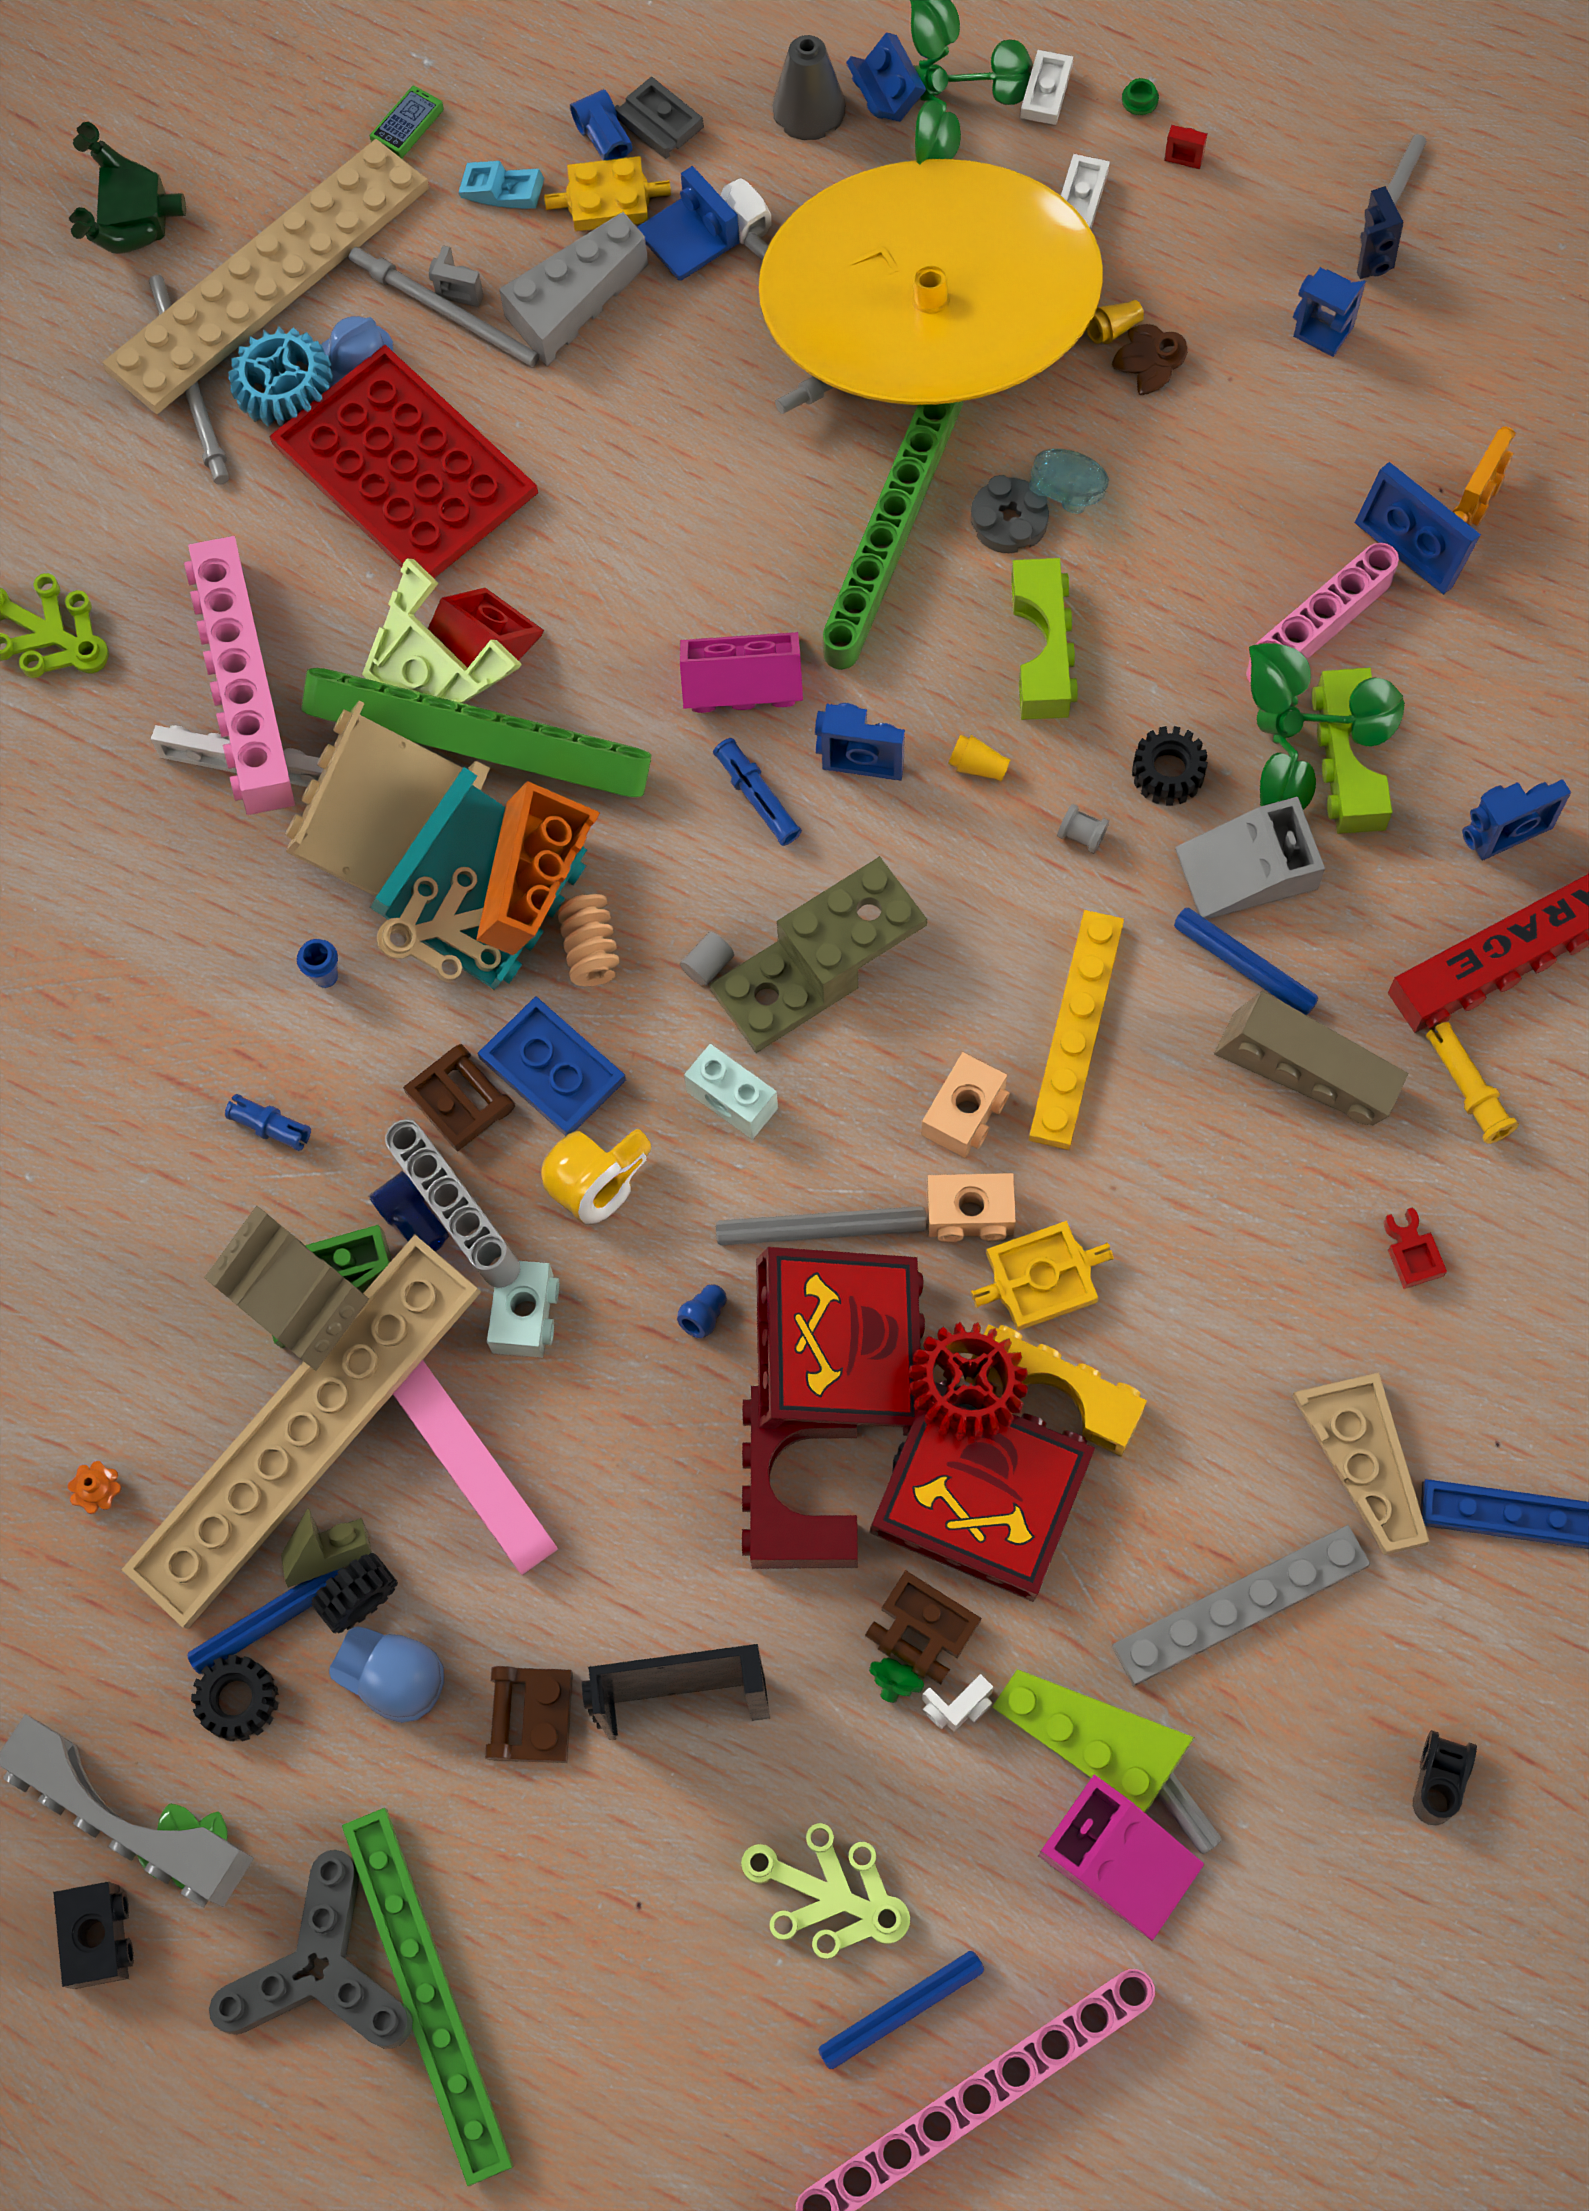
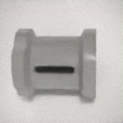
[1057,804,1110,854]

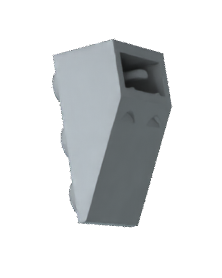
[1175,797,1325,919]

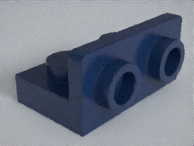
[1357,186,1404,279]

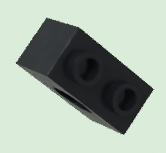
[53,1881,134,1989]

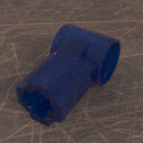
[368,1171,449,1252]

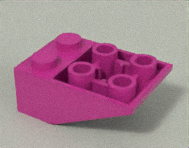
[1038,1774,1204,1941]

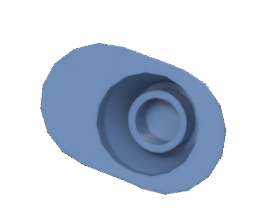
[321,316,393,387]

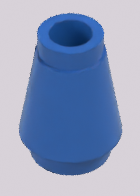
[297,939,338,988]

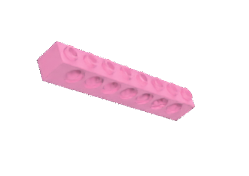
[184,536,295,815]

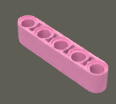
[1246,543,1399,682]

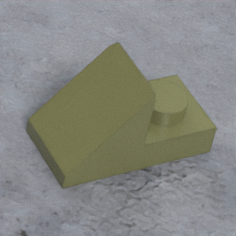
[281,1508,372,1588]

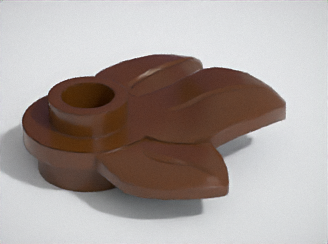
[1112,324,1188,395]

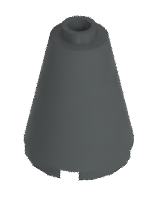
[772,35,846,140]

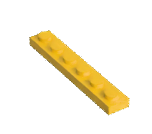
[1028,910,1124,1150]

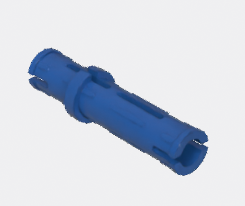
[713,738,802,846]

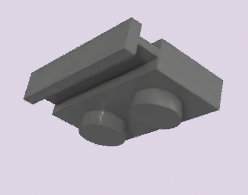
[615,76,704,159]

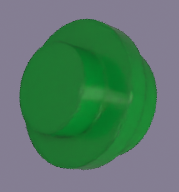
[1122,78,1159,115]

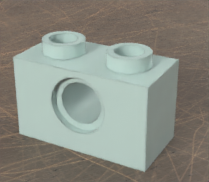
[684,1044,778,1140]
[487,1259,560,1358]

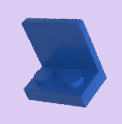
[637,166,740,281]

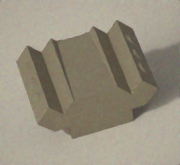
[204,1205,369,1371]

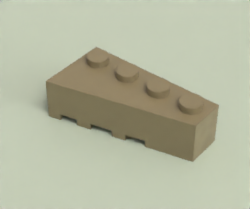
[1214,991,1409,1126]

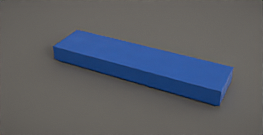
[1420,1479,1589,1549]

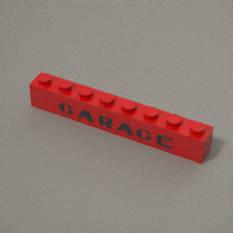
[1388,873,1589,1033]

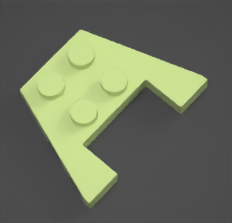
[362,558,522,703]

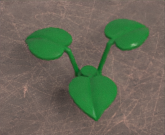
[910,0,1033,165]
[1249,643,1405,810]

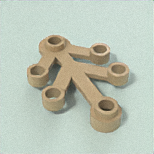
[377,867,501,982]

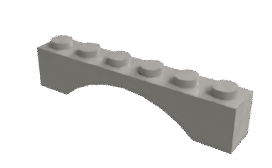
[0,1714,254,1908]

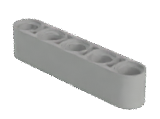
[385,1119,520,1288]

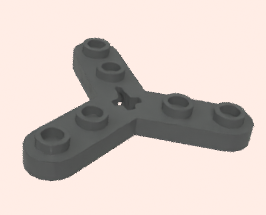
[209,1850,413,2049]

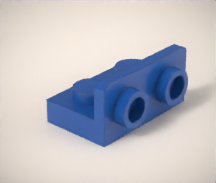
[846,32,926,122]

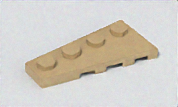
[1292,1372,1430,1555]

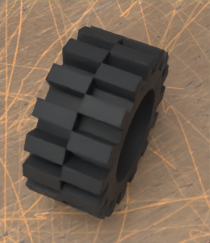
[1132,726,1208,806]
[311,1553,398,1634]
[191,1655,279,1741]

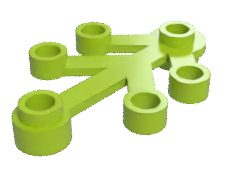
[0,573,109,678]

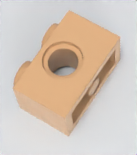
[921,1052,1010,1158]
[927,1173,1016,1242]

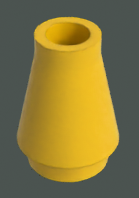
[1086,300,1144,344]
[948,734,1011,782]

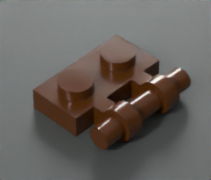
[865,1570,982,1685]

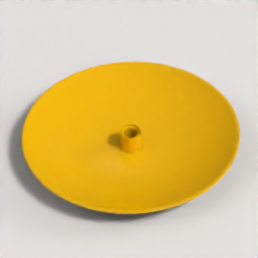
[758,159,1103,405]

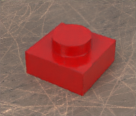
[1164,125,1208,169]

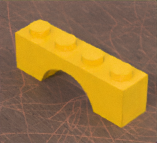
[964,1324,1147,1457]

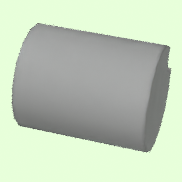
[680,932,734,986]

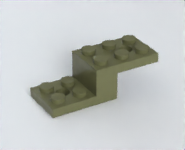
[709,856,927,1053]

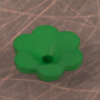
[869,1658,924,1703]

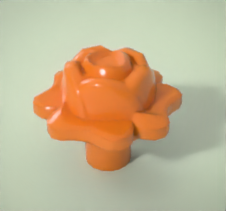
[67,1461,122,1514]

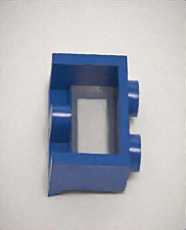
[1293,267,1366,357]

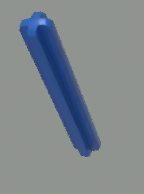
[1174,908,1318,1015]
[187,1569,340,1674]
[818,1951,984,2069]

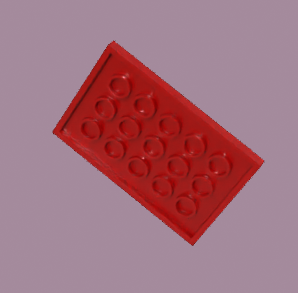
[269,345,538,578]

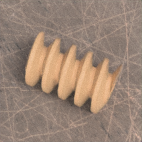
[557,894,620,986]

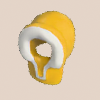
[541,1129,652,1224]

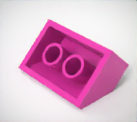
[680,632,803,713]

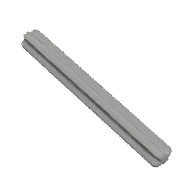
[716,1206,927,1245]

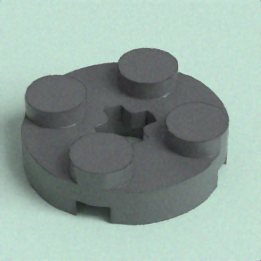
[971,475,1049,553]

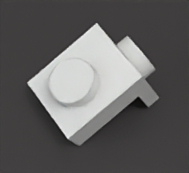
[922,1674,993,1732]

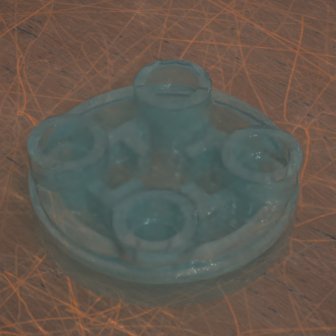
[1029,448,1109,514]

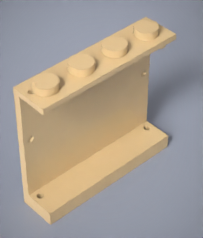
[285,701,490,897]

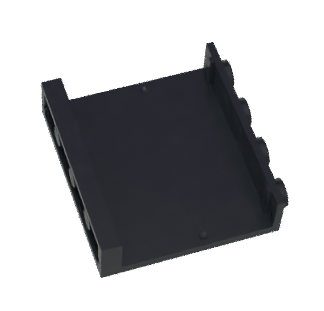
[582,1644,770,1740]

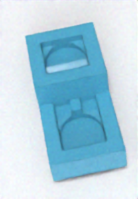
[458,161,545,209]

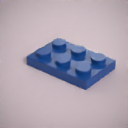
[1354,462,1481,595]
[477,996,626,1136]

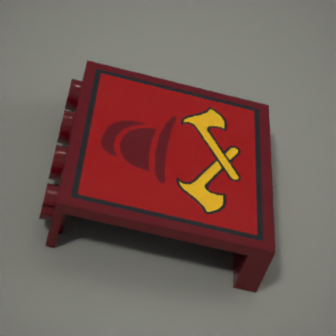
[756,1247,925,1436]
[869,1380,1095,1602]

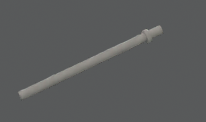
[149,275,229,484]

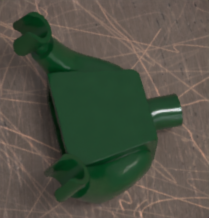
[69,122,186,254]

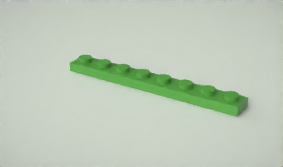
[342,1807,514,2186]

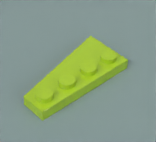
[992,1669,1195,1813]

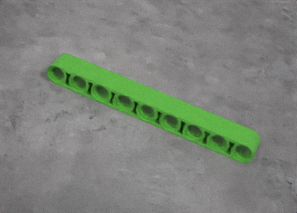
[823,401,964,670]
[301,668,652,797]

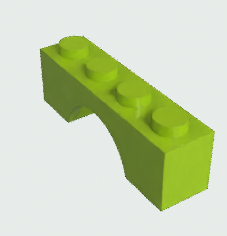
[1011,558,1078,720]
[1312,667,1392,834]

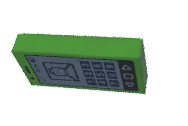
[369,85,444,159]

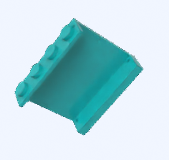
[370,767,587,990]

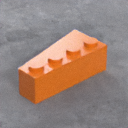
[476,781,600,955]

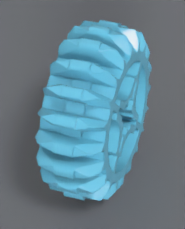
[228,326,333,427]

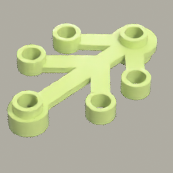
[741,1823,910,1960]

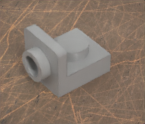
[429,245,484,307]

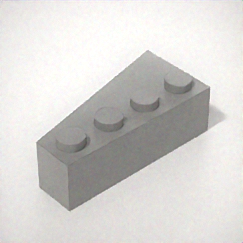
[499,212,648,367]

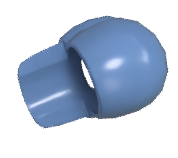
[329,1626,444,1723]

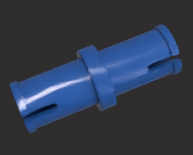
[225,1094,311,1151]

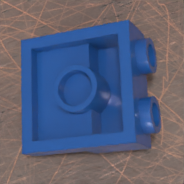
[815,703,905,781]
[1462,779,1571,861]

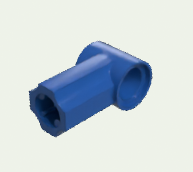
[570,89,633,160]

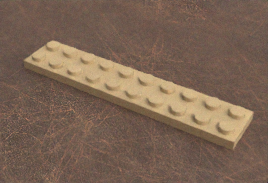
[102,139,429,414]
[121,1235,481,1629]

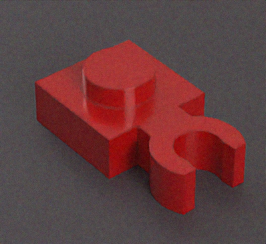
[1384,1207,1447,1289]

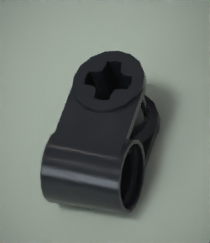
[1412,1730,1477,1826]

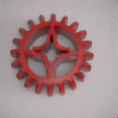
[908,1322,1028,1441]

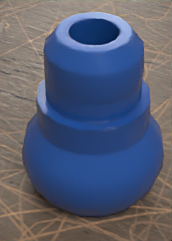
[677,1284,727,1338]

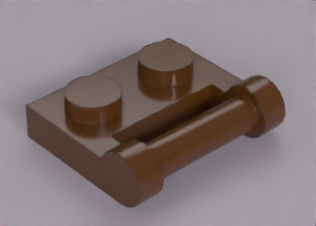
[403,1044,515,1152]
[485,1666,573,1763]

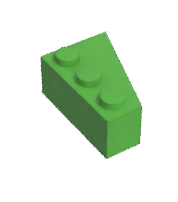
[272,1224,392,1349]

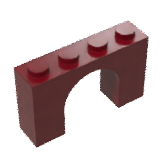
[742,1386,858,1569]

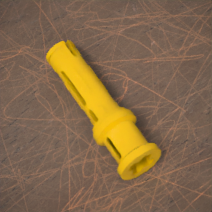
[1426,1022,1519,1144]

